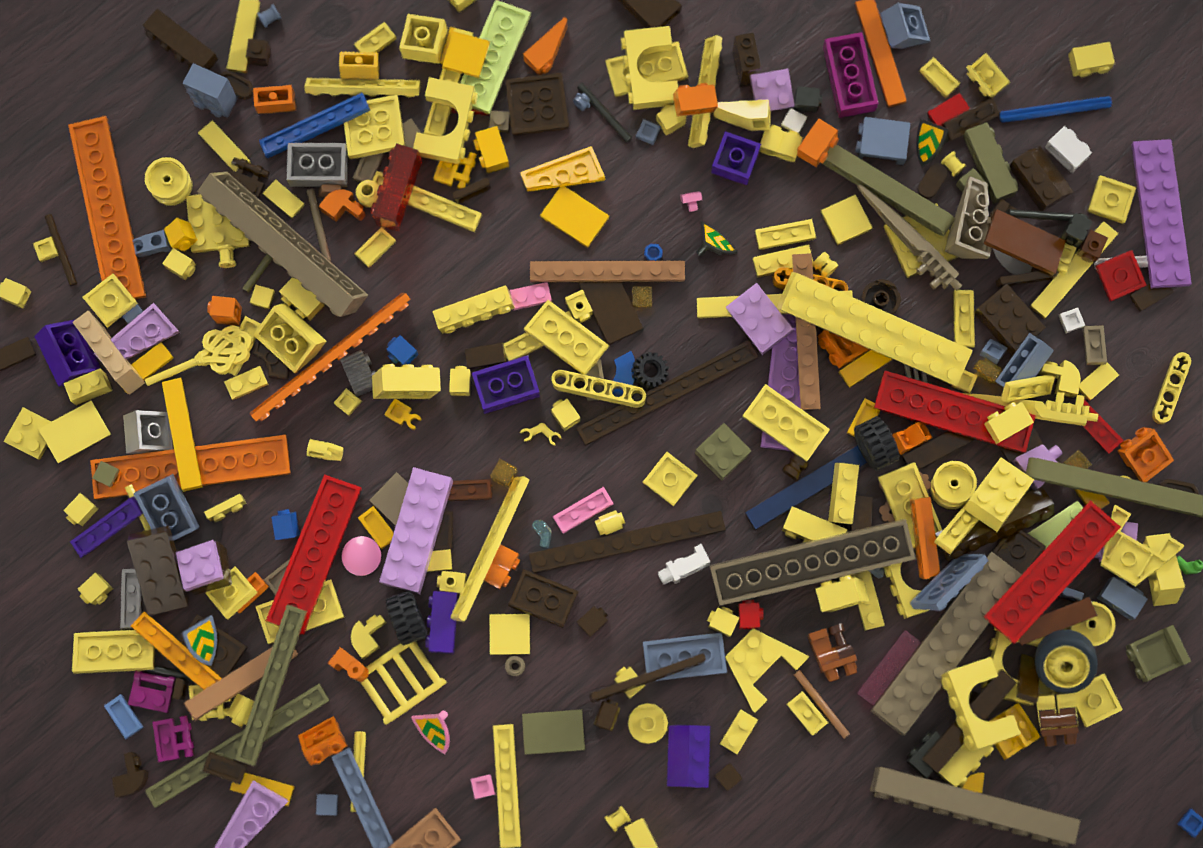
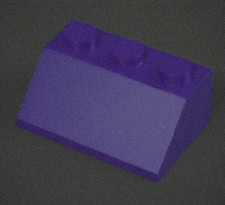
[34,319,101,387]
[667,725,710,788]

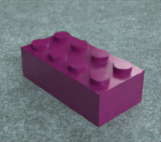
[823,32,879,118]

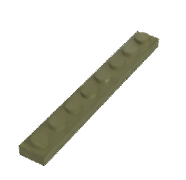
[235,605,307,766]

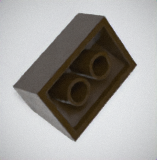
[1010,146,1074,212]

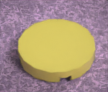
[628,703,668,744]

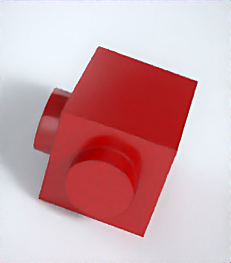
[738,600,763,629]

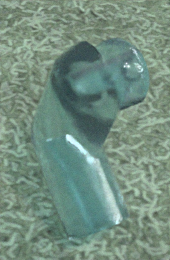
[532,520,552,548]

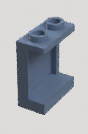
[856,117,910,165]

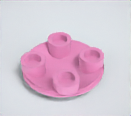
[342,536,381,576]

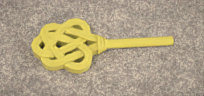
[145,325,253,386]

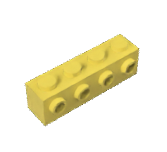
[433,285,515,334]

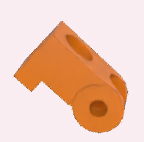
[328,647,369,682]

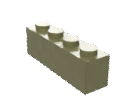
[963,122,1018,204]

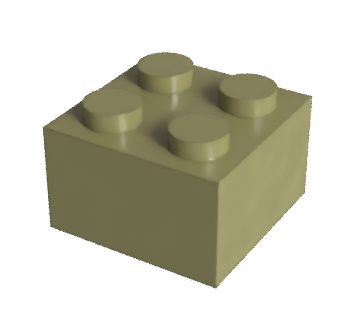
[695,423,751,481]

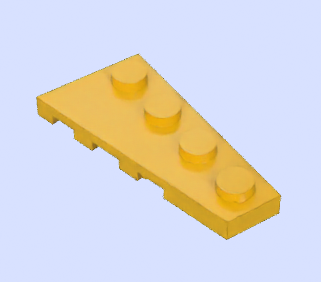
[520,146,605,191]

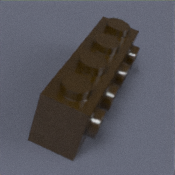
[142,9,218,70]

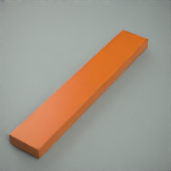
[855,0,907,108]

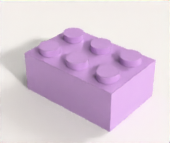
[726,283,793,355]

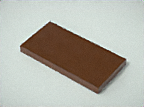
[983,209,1066,276]

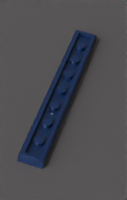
[745,445,867,530]

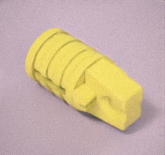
[307,439,344,461]

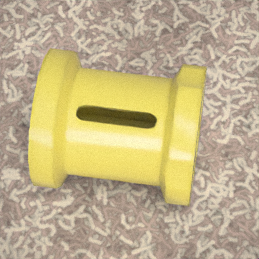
[941,151,966,177]
[217,244,236,268]
[605,806,631,832]

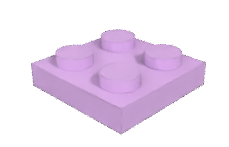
[750,69,794,111]
[176,540,224,591]

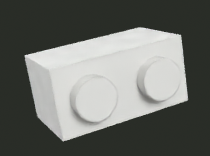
[1045,126,1092,173]

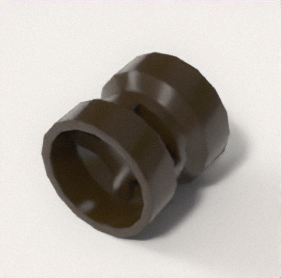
[782,454,809,481]

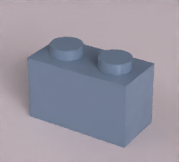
[1097,577,1147,620]

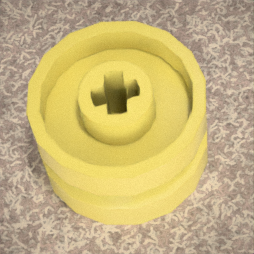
[145,157,192,205]
[930,461,977,509]
[1068,602,1115,646]

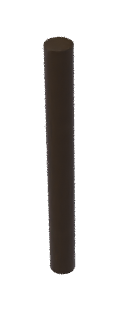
[45,214,77,286]

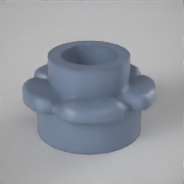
[573,93,590,111]

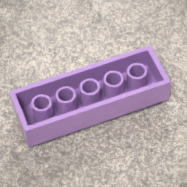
[380,467,453,595]

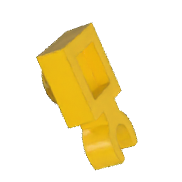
[384,399,421,430]

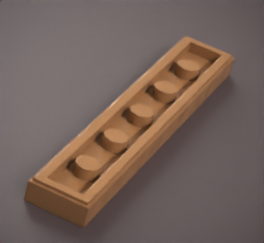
[184,647,298,721]

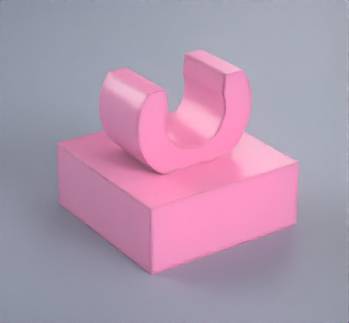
[680,191,702,212]

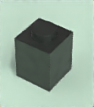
[794,86,823,113]

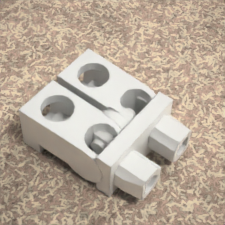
[658,544,710,585]

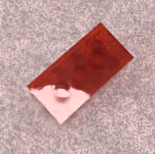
[371,143,422,232]

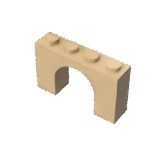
[73,310,145,395]

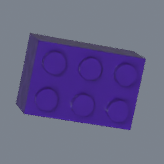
[472,355,540,414]

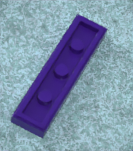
[70,497,143,558]

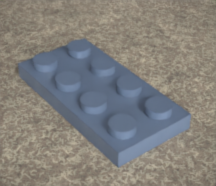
[910,554,988,611]
[643,633,727,681]

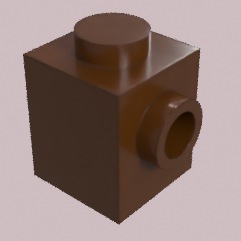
[1077,229,1108,263]

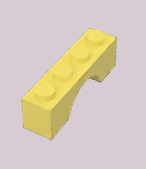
[884,563,929,619]

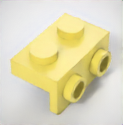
[966,53,1011,98]

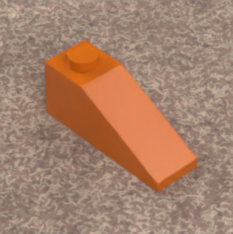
[523,17,567,76]

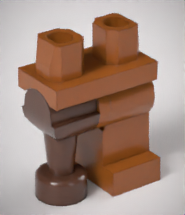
[807,623,857,682]

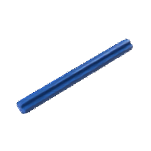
[999,96,1112,123]

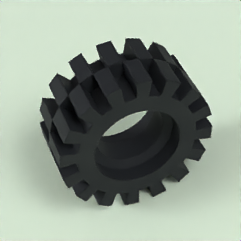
[631,352,669,389]

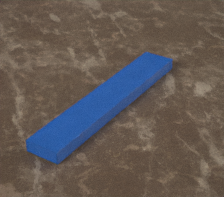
[259,93,371,159]

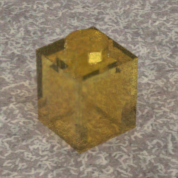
[490,459,518,488]

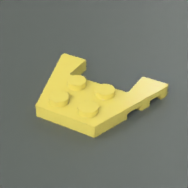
[1100,505,1184,587]
[725,629,809,713]

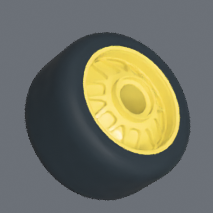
[1035,630,1098,694]

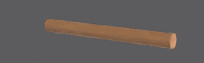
[794,670,850,738]

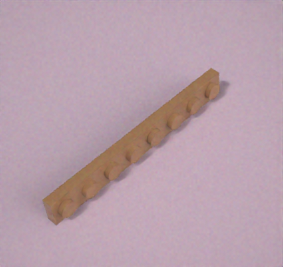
[792,253,821,410]
[530,261,685,282]

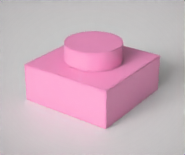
[471,774,495,799]

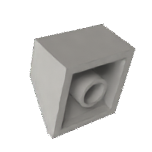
[123,410,173,454]

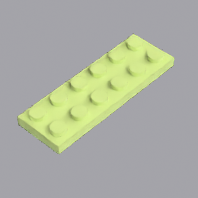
[460,0,531,114]

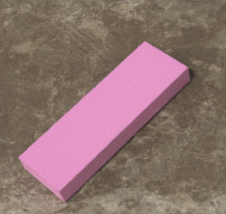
[553,487,614,534]

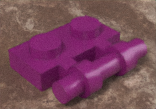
[153,716,194,762]

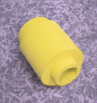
[595,510,625,536]

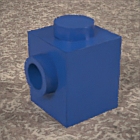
[387,335,418,366]
[272,509,300,540]

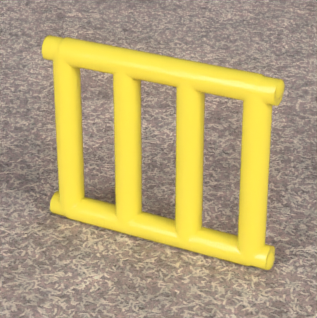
[361,641,446,725]

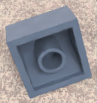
[881,3,930,49]

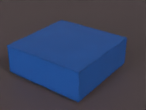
[1178,809,1203,838]

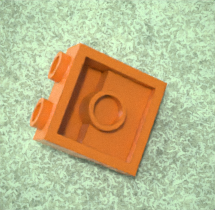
[818,330,871,368]
[1117,427,1174,482]
[298,716,347,766]

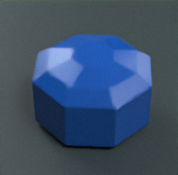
[644,244,663,261]

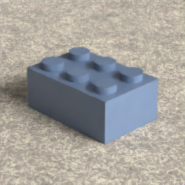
[183,63,238,118]
[133,474,200,540]

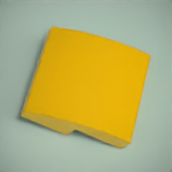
[988,703,1041,760]

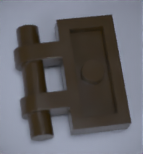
[228,157,270,199]

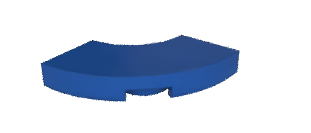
[612,351,635,397]

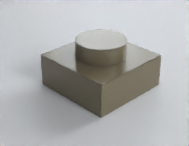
[489,111,510,133]

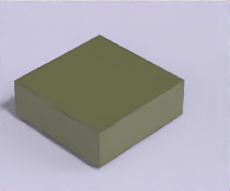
[92,461,120,487]

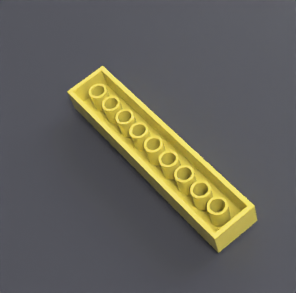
[776,272,973,386]

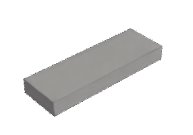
[120,569,143,629]

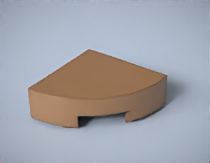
[318,184,341,197]

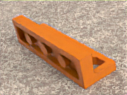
[910,497,940,579]

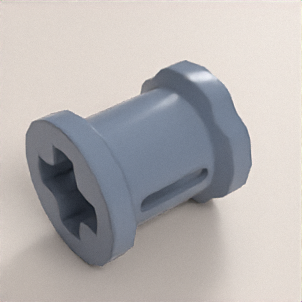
[257,4,282,28]

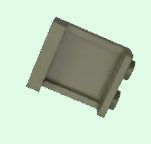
[1126,625,1191,682]

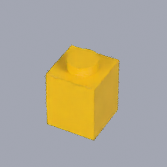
[164,218,198,252]

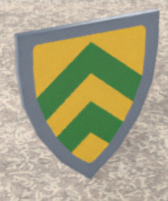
[182,615,217,666]

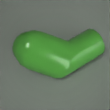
[1177,556,1203,574]

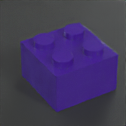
[711,131,761,185]

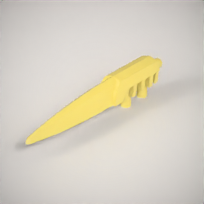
[963,392,1098,426]

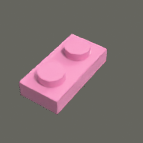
[510,282,552,310]

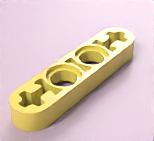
[1152,352,1191,424]

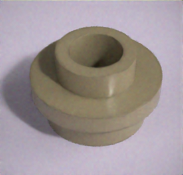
[505,656,525,676]

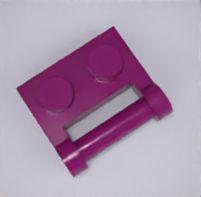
[128,670,176,713]

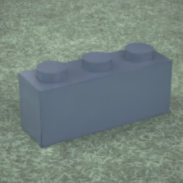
[995,333,1054,388]

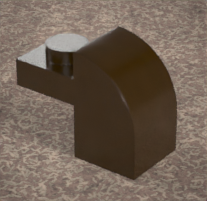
[112,752,148,798]

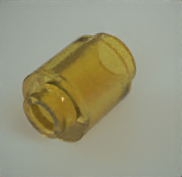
[973,358,1002,385]

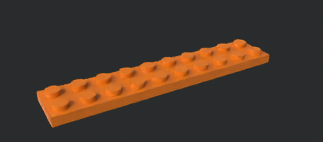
[69,116,146,300]
[250,293,410,421]
[90,435,291,500]

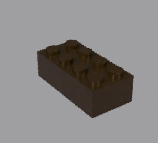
[127,525,190,616]

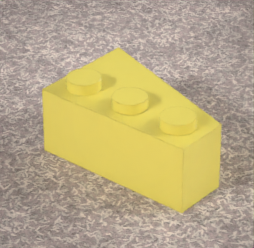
[1143,533,1185,606]

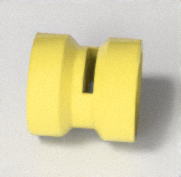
[812,252,839,277]

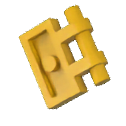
[433,152,477,189]

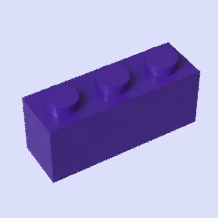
[426,591,458,654]

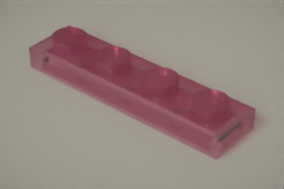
[856,630,921,706]

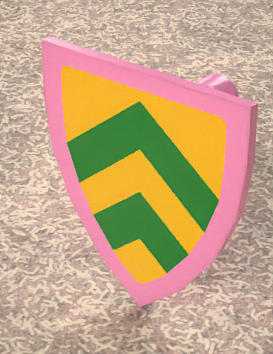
[411,711,450,754]

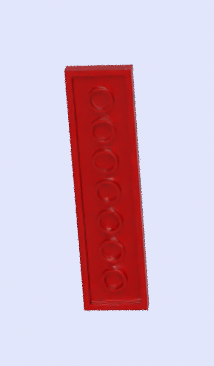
[873,371,1036,453]
[265,474,362,635]
[984,500,1121,644]

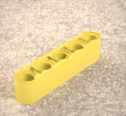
[552,370,646,408]

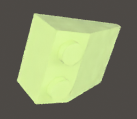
[1028,501,1083,548]

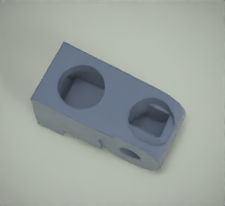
[133,230,172,257]

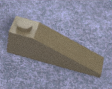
[945,176,992,259]

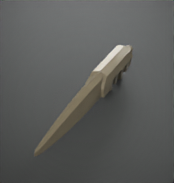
[857,185,962,291]

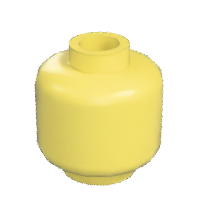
[356,180,382,207]

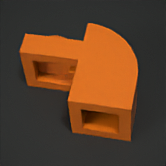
[319,189,365,222]
[893,422,933,455]

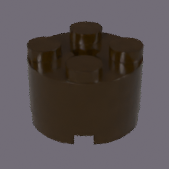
[860,279,901,315]

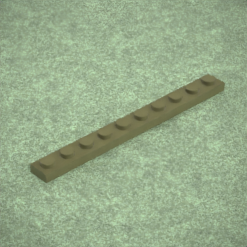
[145,684,330,808]

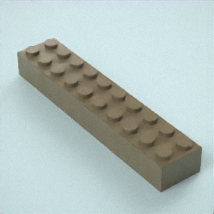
[197,172,368,317]
[710,519,916,605]
[870,552,1022,736]
[870,767,1080,847]

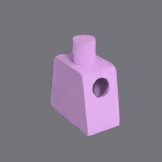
[1012,444,1063,490]

